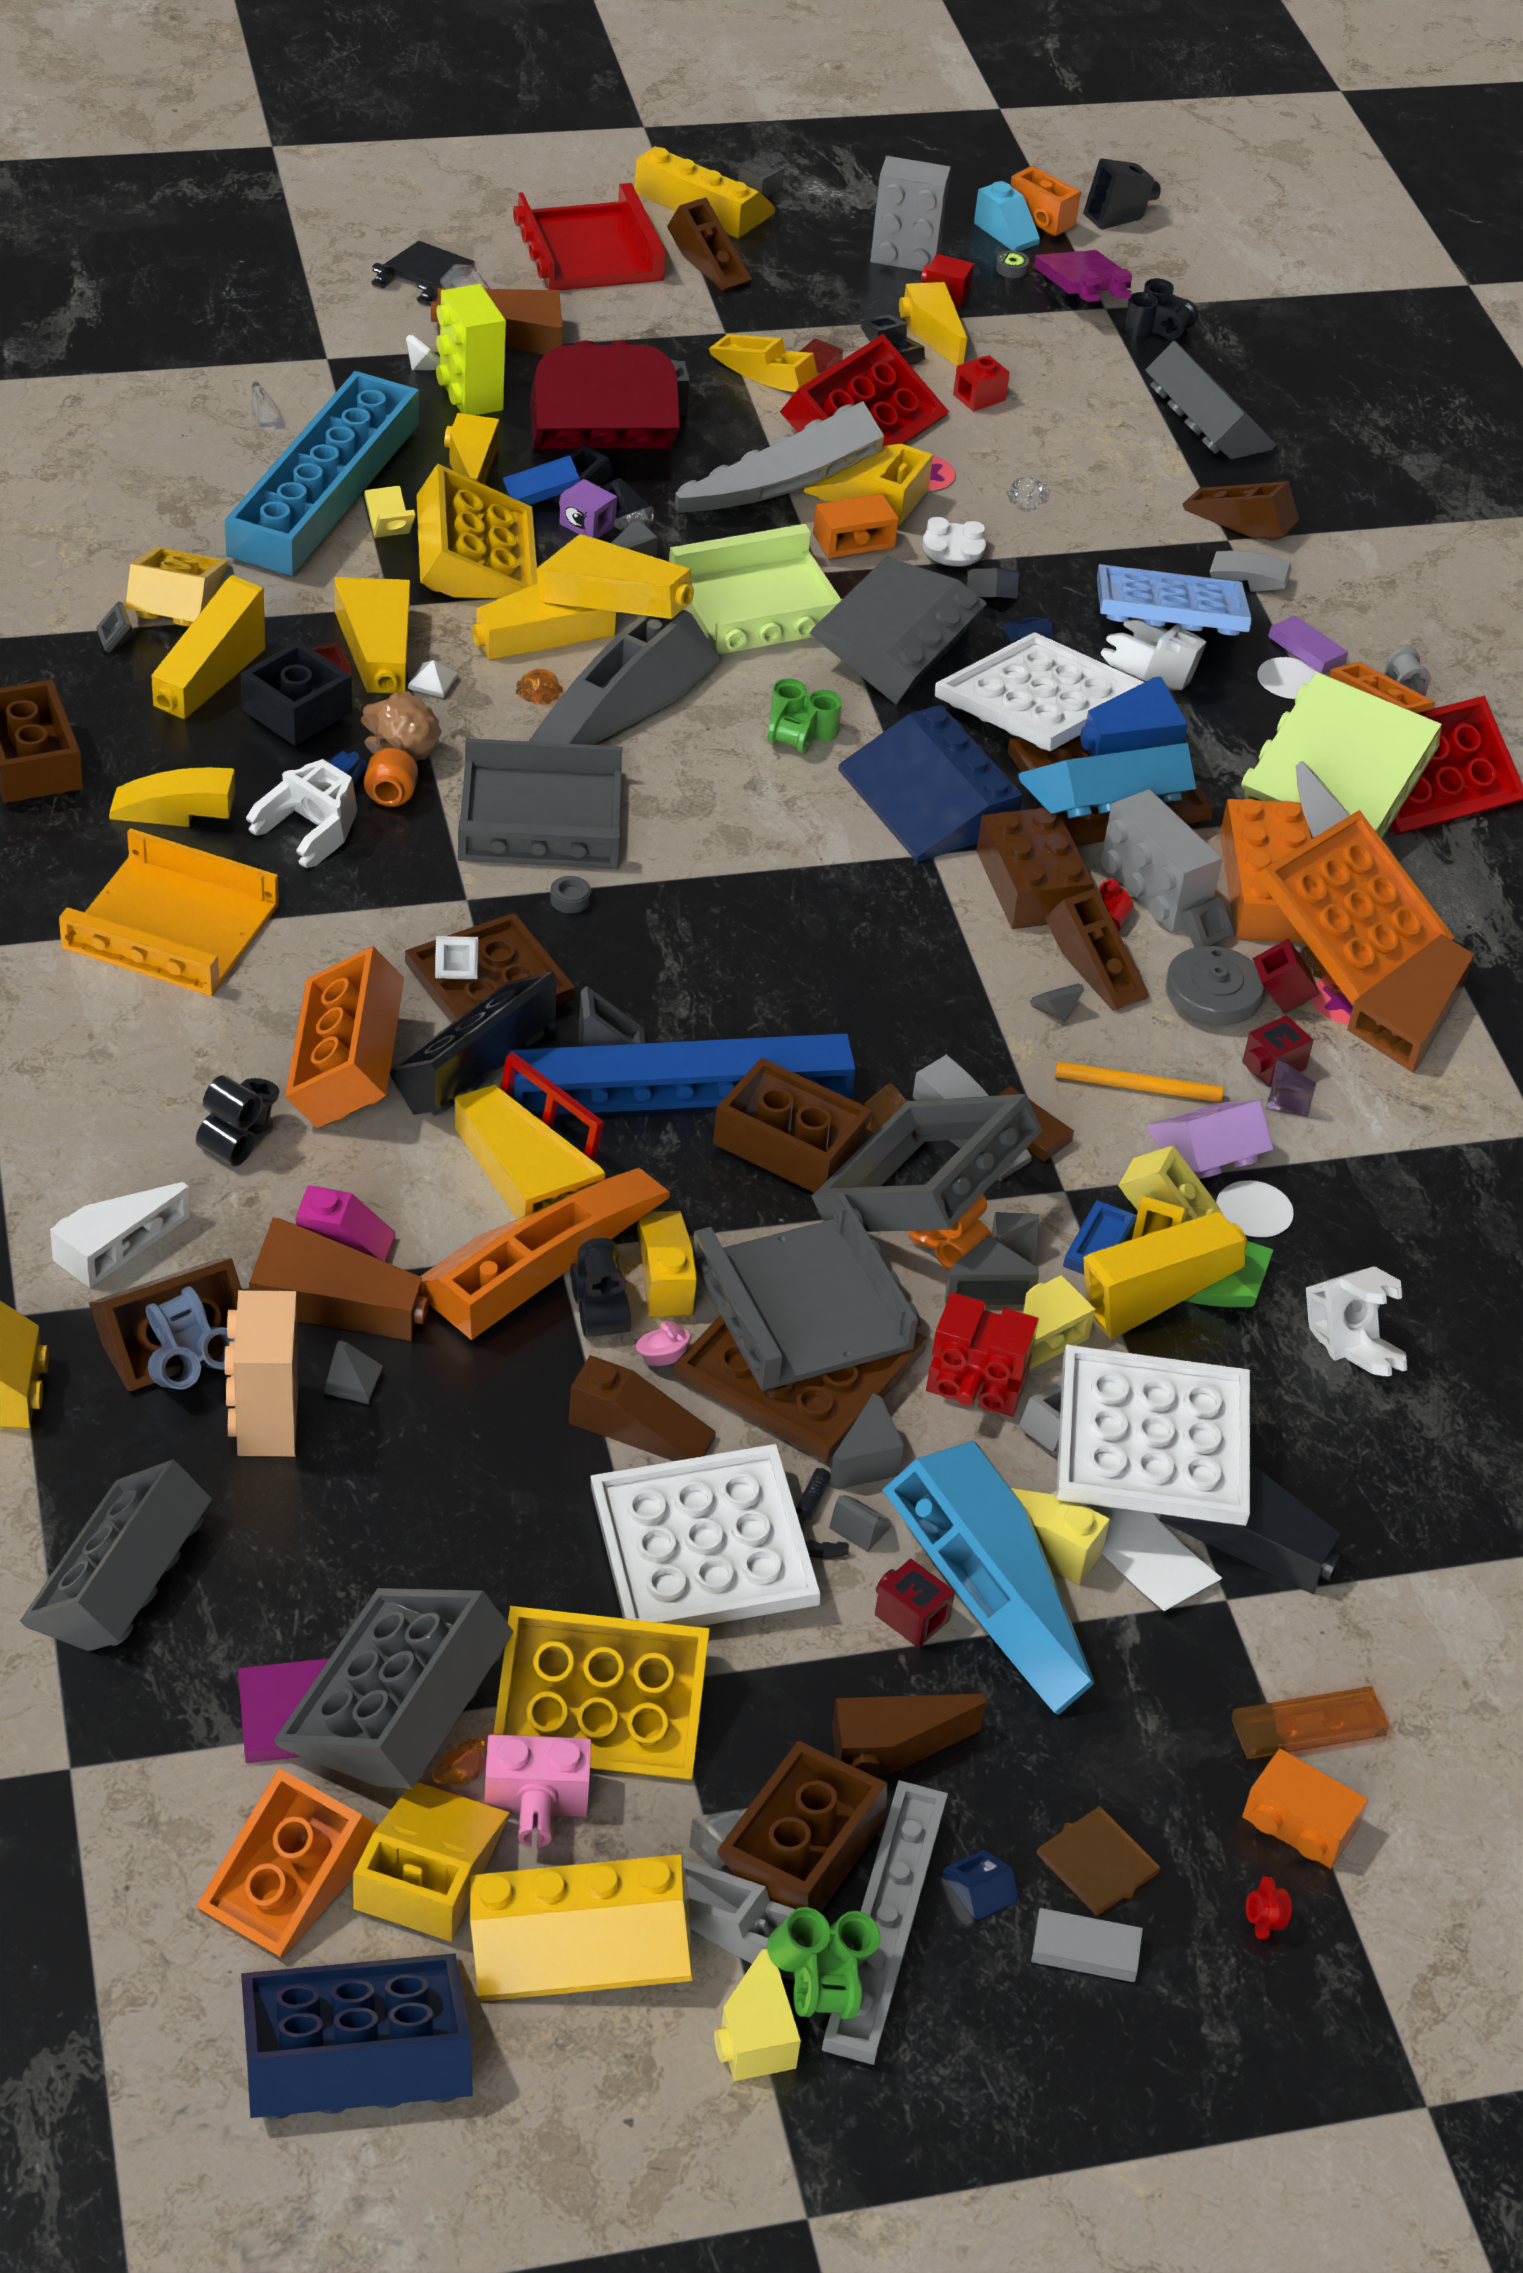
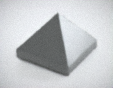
[96,601,134,653]
[1030,983,1084,1022]

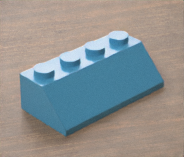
[1018,743,1196,818]

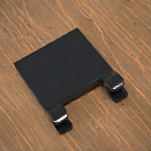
[371,241,475,305]

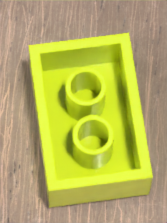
[436,284,506,415]

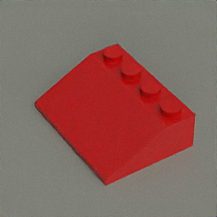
[780,334,949,446]
[1390,695,1523,835]

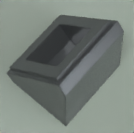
[829,1494,892,1552]

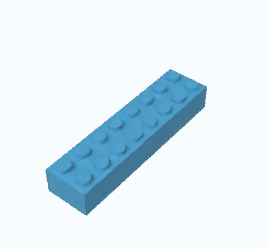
[225,371,419,576]

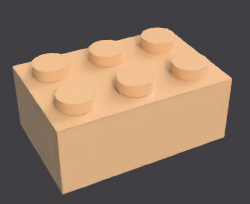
[225,1290,299,1457]

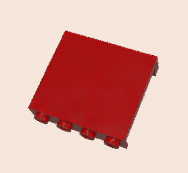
[513,183,666,291]

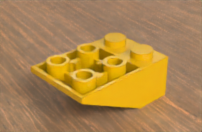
[804,444,933,525]
[353,1782,510,1942]

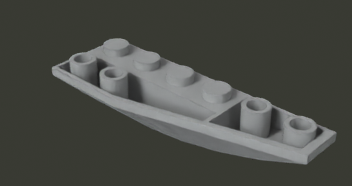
[674,401,884,513]

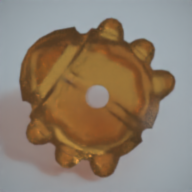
[516,669,563,704]
[432,1737,486,1787]

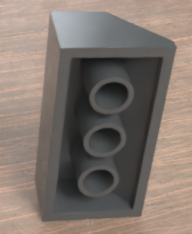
[1145,341,1277,459]
[20,1459,212,1651]

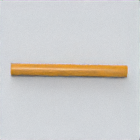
[1055,1061,1224,1103]

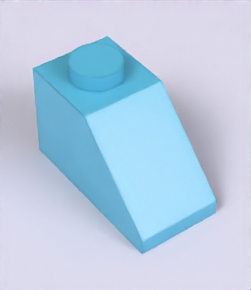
[974,181,1040,252]

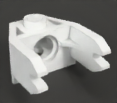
[1101,618,1207,691]
[246,759,358,868]
[1306,1266,1407,1376]

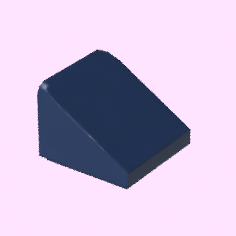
[1002,616,1054,643]
[942,1849,1018,1920]

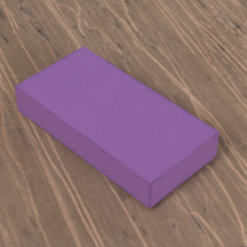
[1268,616,1348,674]

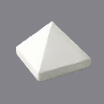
[406,335,440,370]
[408,660,458,698]
[435,936,478,979]

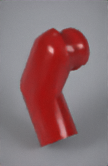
[1099,879,1134,932]

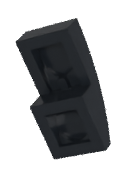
[861,314,925,364]

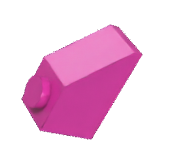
[296,1185,395,1263]

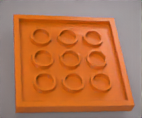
[1256,810,1455,1006]

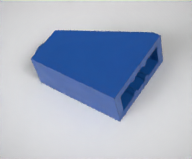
[1080,677,1188,756]

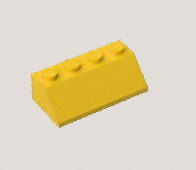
[634,146,775,239]
[470,1854,693,2002]

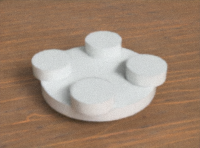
[922,517,986,566]

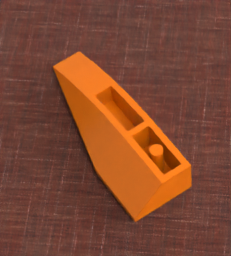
[420,1168,670,1340]

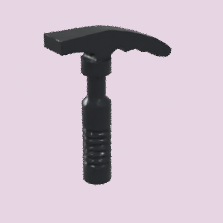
[795,1468,849,1557]

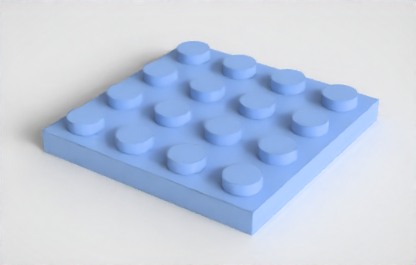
[1097,564,1252,636]

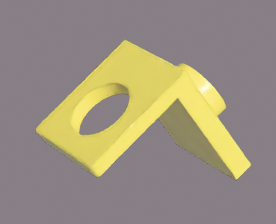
[364,486,415,538]

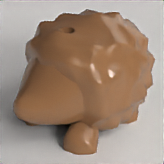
[360,691,441,762]

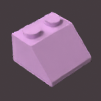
[1147,1100,1273,1179]

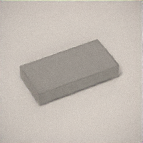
[1031,1908,1143,1982]

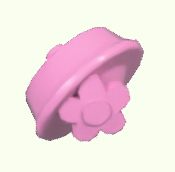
[635,1320,691,1366]

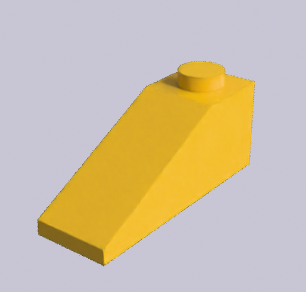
[899,282,967,366]
[444,413,499,485]
[636,1211,696,1317]

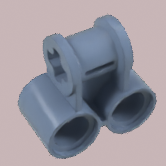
[146,1286,235,1390]

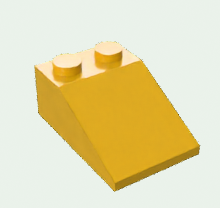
[125,546,229,626]

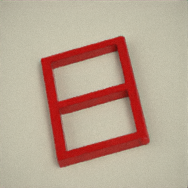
[500,1052,604,1162]

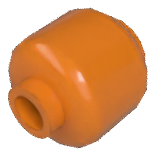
[364,748,418,807]

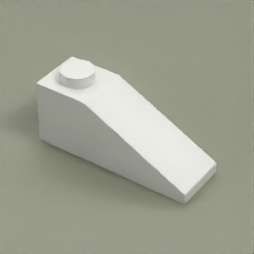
[50,1182,190,1288]

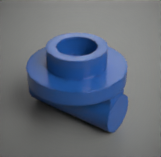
[329,751,367,787]

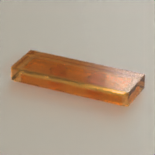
[1231,1686,1389,1759]

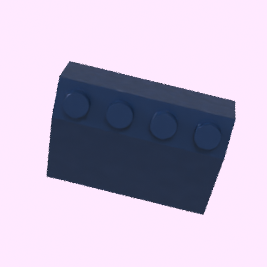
[838,704,1023,863]
[241,1953,473,2119]

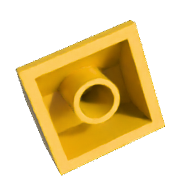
[0,1301,49,1428]

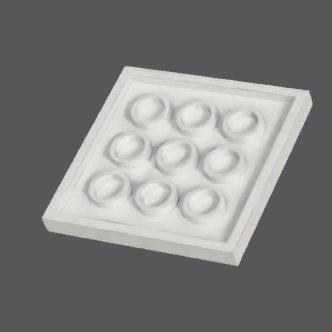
[935,632,1144,751]
[1056,1345,1250,1526]
[591,1444,820,1627]

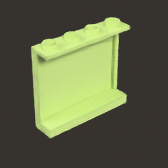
[669,524,842,655]
[1241,672,1441,839]

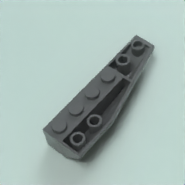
[528,610,720,745]

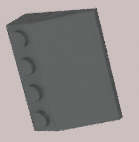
[809,556,987,705]
[273,1588,514,1789]

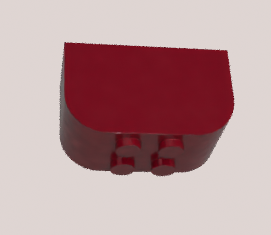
[530,340,679,450]

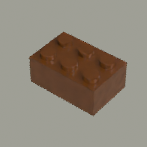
[0,679,83,803]
[976,807,1094,929]

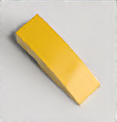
[709,334,818,392]
[109,767,235,827]

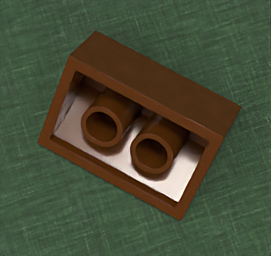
[713,1057,873,1193]
[89,1258,242,1391]
[718,1741,887,1913]

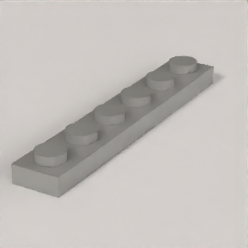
[822,1780,948,2065]

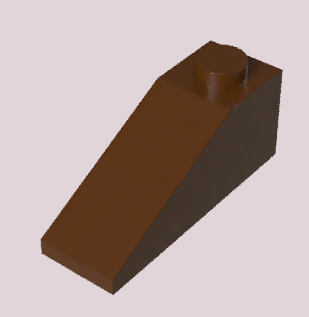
[667,197,752,292]
[1183,481,1300,540]
[1045,888,1149,1011]
[569,1355,716,1461]
[832,1694,986,1777]

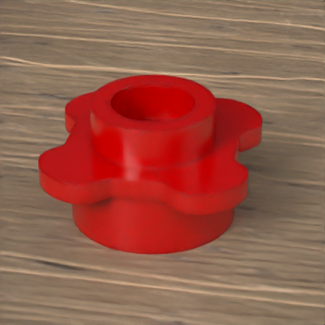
[1246,1876,1292,1939]

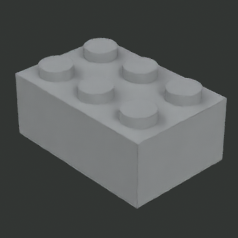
[870,156,951,271]
[1100,789,1223,933]

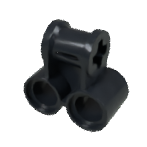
[1124,278,1198,340]
[196,1075,280,1167]
[570,1238,632,1338]

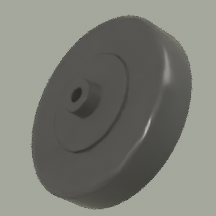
[1165,946,1265,1025]

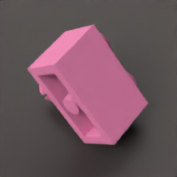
[485,1735,591,1848]

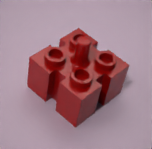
[926,1292,1039,1417]

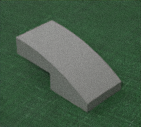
[1210,551,1292,592]

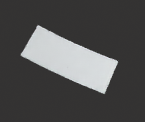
[1051,1490,1222,1611]

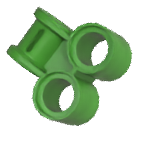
[767,678,842,753]
[767,1907,881,2020]

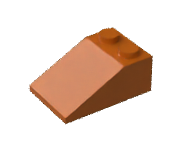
[196,1767,378,1958]

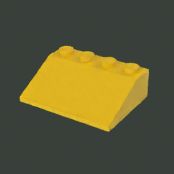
[416,463,538,599]
[493,1606,709,1781]

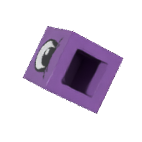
[559,479,617,539]

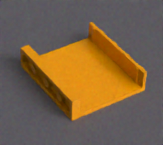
[59,828,279,997]

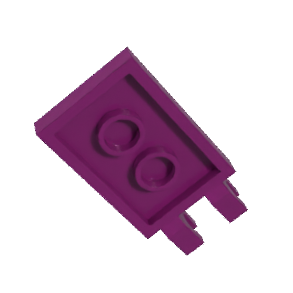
[1035,250,1132,302]
[238,1658,330,1763]

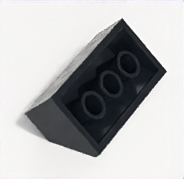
[390,972,557,1116]

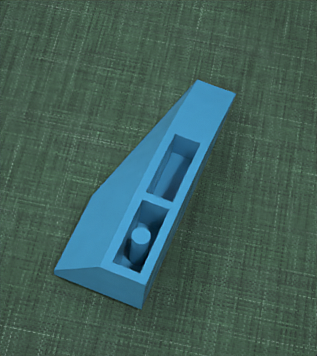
[882,1441,1095,1715]

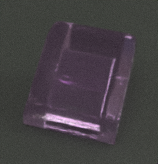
[1266,1060,1316,1117]

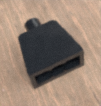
[1083,158,1161,229]

